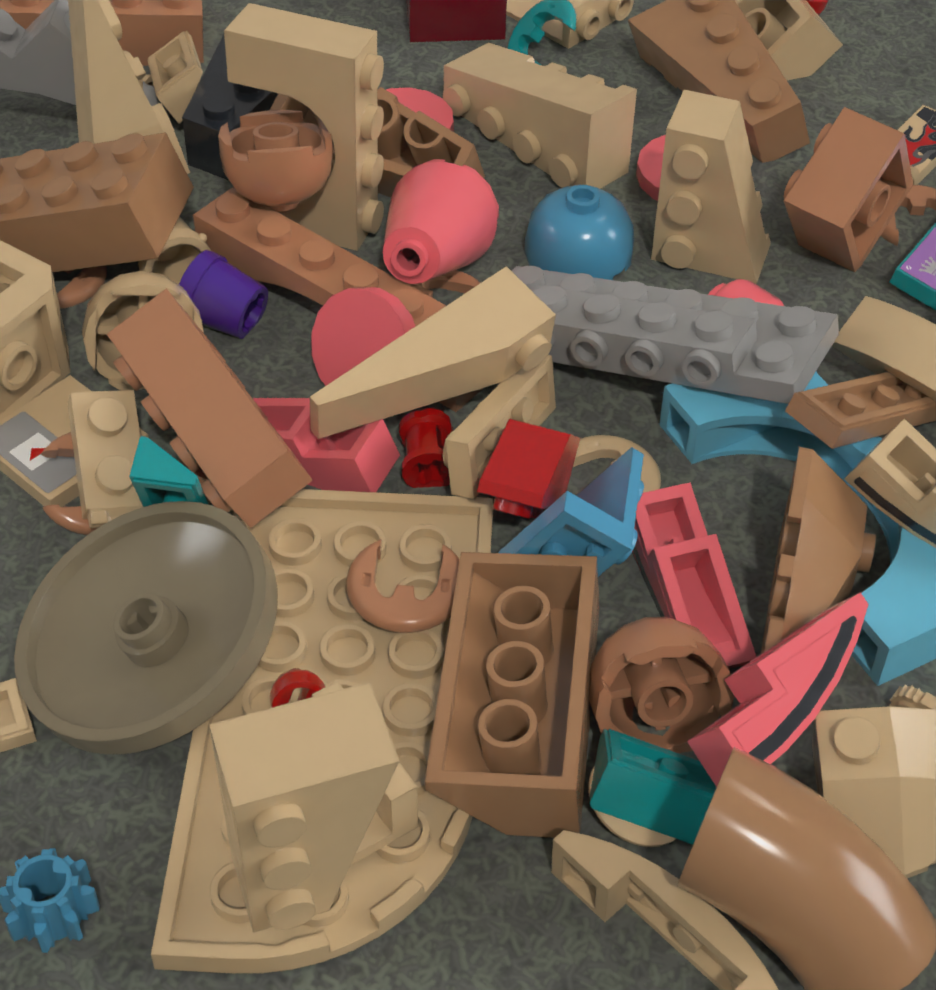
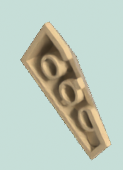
[68,0,190,174]
[812,706,936,878]

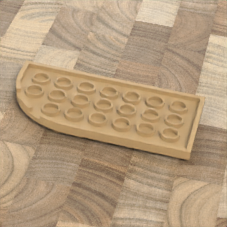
[151,489,494,974]

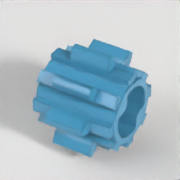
[0,848,100,953]

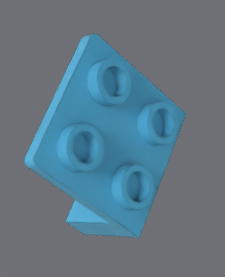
[498,447,644,576]

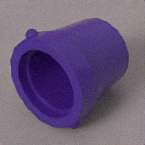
[179,250,268,339]

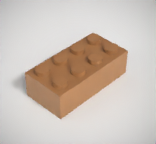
[0,132,194,272]

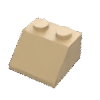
[735,0,843,80]

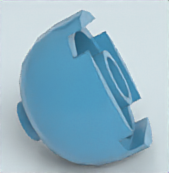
[524,185,634,280]

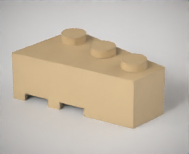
[651,90,771,284]

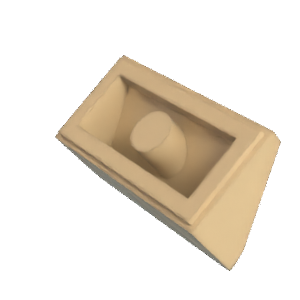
[147,31,203,124]

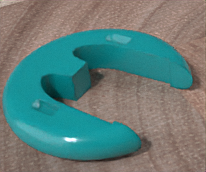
[507,0,577,65]

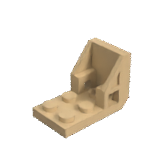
[0,240,70,419]

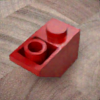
[477,419,580,518]

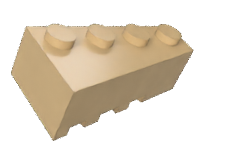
[443,43,637,189]

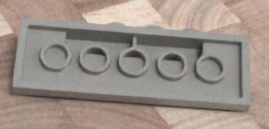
[512,266,839,404]

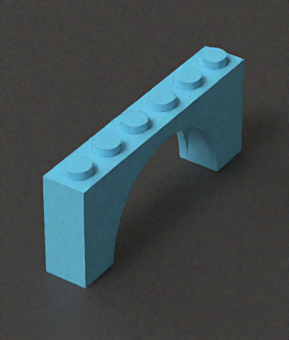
[659,371,936,686]

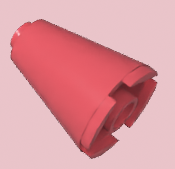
[383,159,499,284]

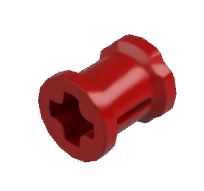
[399,408,453,488]

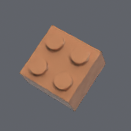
[784,107,913,272]

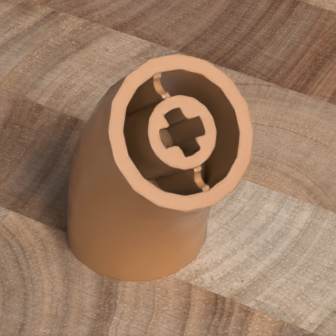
[677,747,936,990]

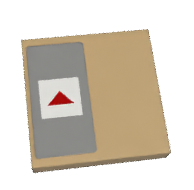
[0,375,148,507]

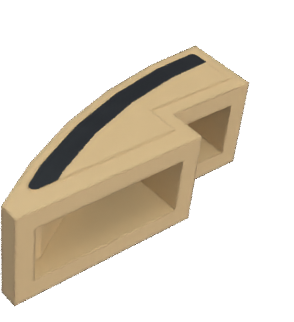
[844,419,936,548]

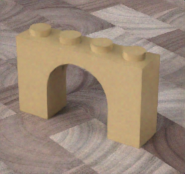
[224,3,384,251]

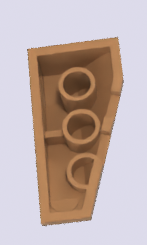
[761,447,876,654]

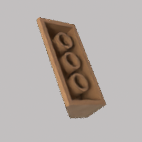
[425,552,600,838]

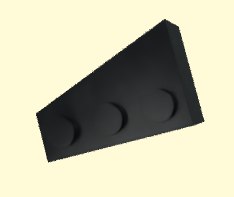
[182,35,278,180]

